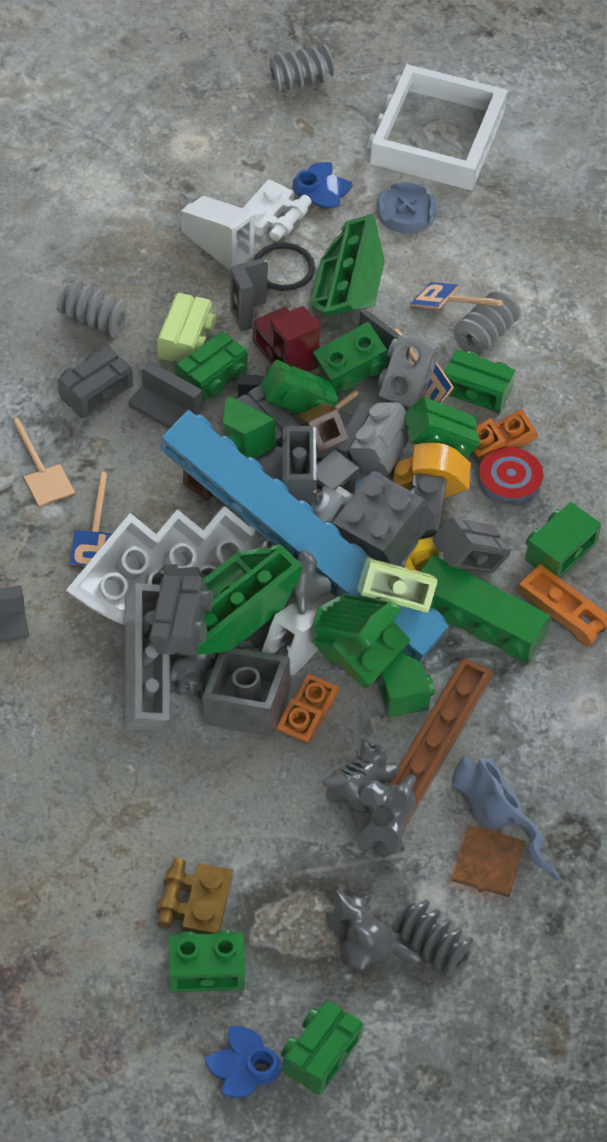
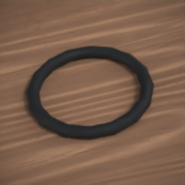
[254,242,316,291]

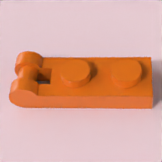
[518,564,607,646]

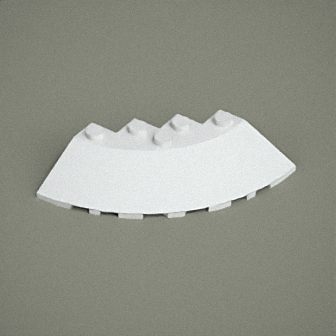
[66,506,295,625]

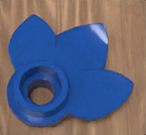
[292,162,352,208]
[205,1026,281,1098]

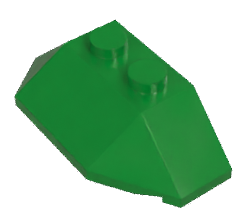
[309,214,385,316]
[196,545,303,655]

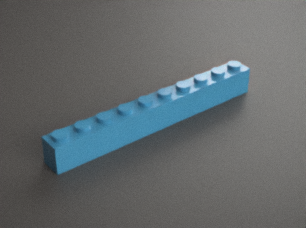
[160,409,449,662]

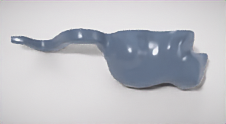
[452,755,560,880]

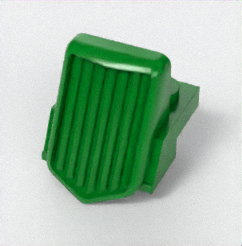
[311,594,411,689]

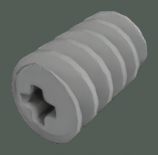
[269,45,334,92]
[57,279,127,338]
[454,291,521,356]

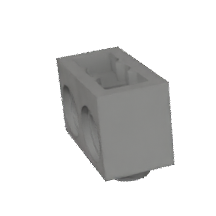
[378,334,442,408]

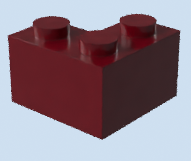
[252,306,322,372]

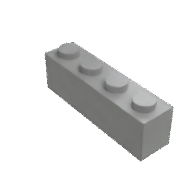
[125,583,170,731]

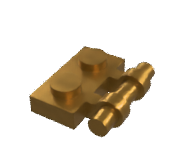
[156,858,233,934]

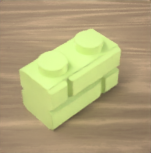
[157,292,216,363]
[357,557,438,613]

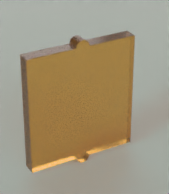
[452,825,525,897]

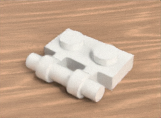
[243,179,312,241]

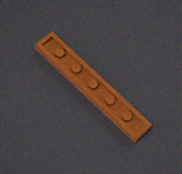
[388,658,494,833]

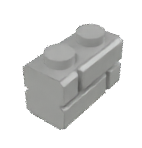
[348,402,409,476]

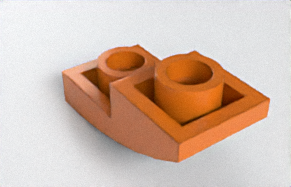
[473,408,539,460]
[276,673,340,744]

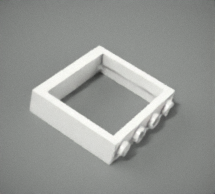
[367,64,508,191]

